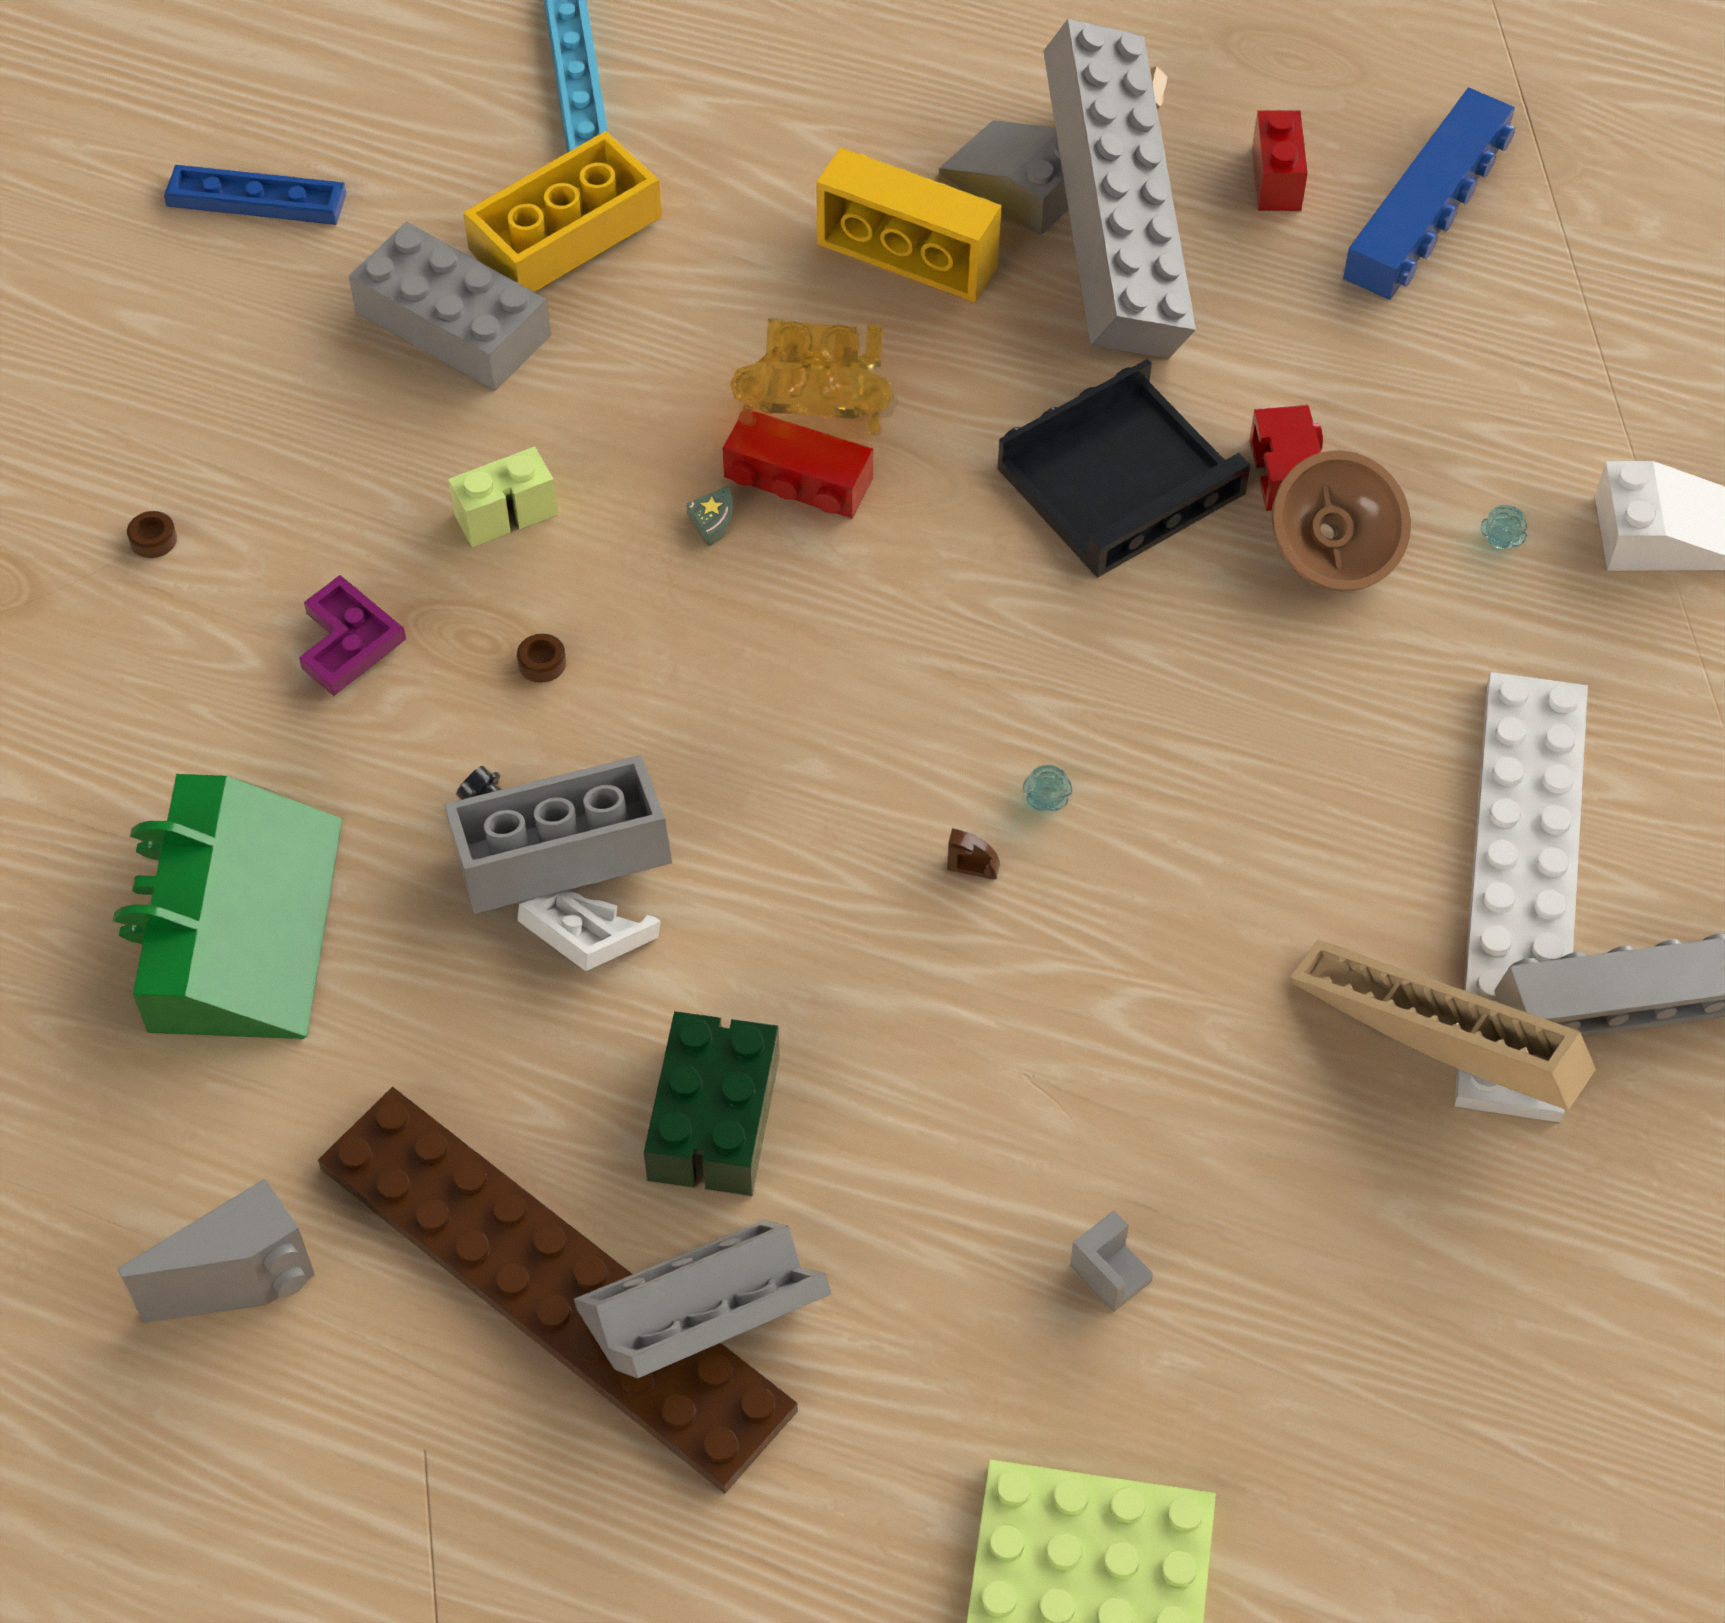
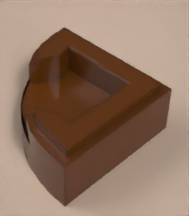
[947,828,1000,879]

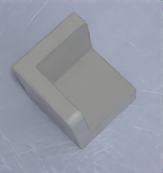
[1070,1211,1153,1312]

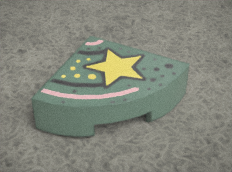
[686,486,733,546]

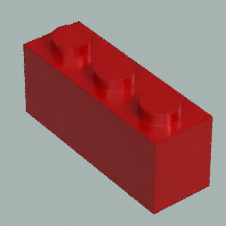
[722,408,874,519]

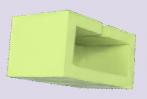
[448,446,558,547]

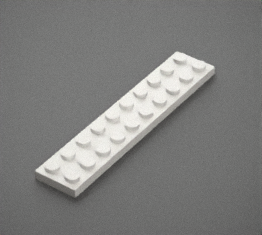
[1454,672,1588,1123]

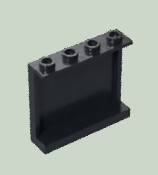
[997,359,1250,578]

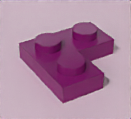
[299,575,406,696]

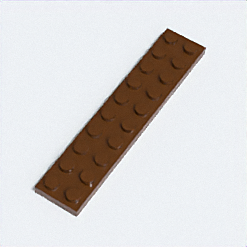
[318,1086,798,1494]

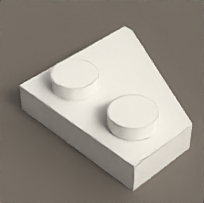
[517,890,661,971]

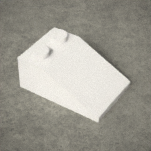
[1595,461,1725,571]

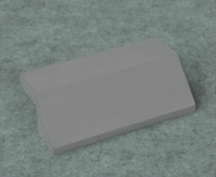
[574,1220,831,1378]

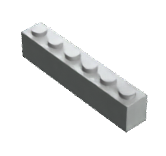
[1494,933,1725,1037]

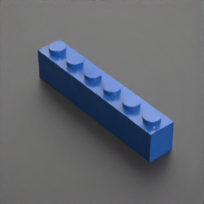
[1343,87,1516,300]

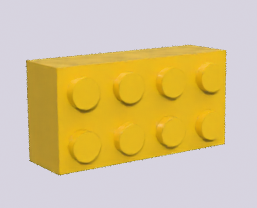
[463,131,662,292]
[816,147,1002,303]

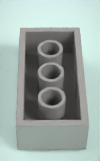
[349,222,551,391]
[444,755,672,914]

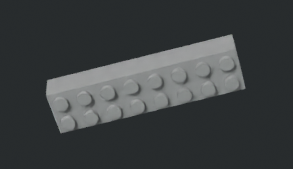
[1043,19,1196,359]

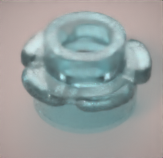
[1481,505,1527,549]
[1023,765,1072,811]

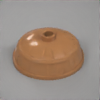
[1272,450,1411,591]

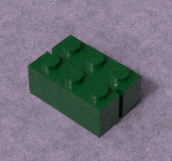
[644,1011,780,1196]

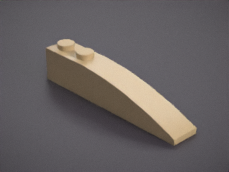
[1290,939,1596,1111]

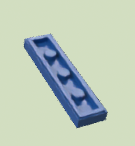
[164,164,347,225]

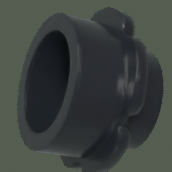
[456,766,502,800]

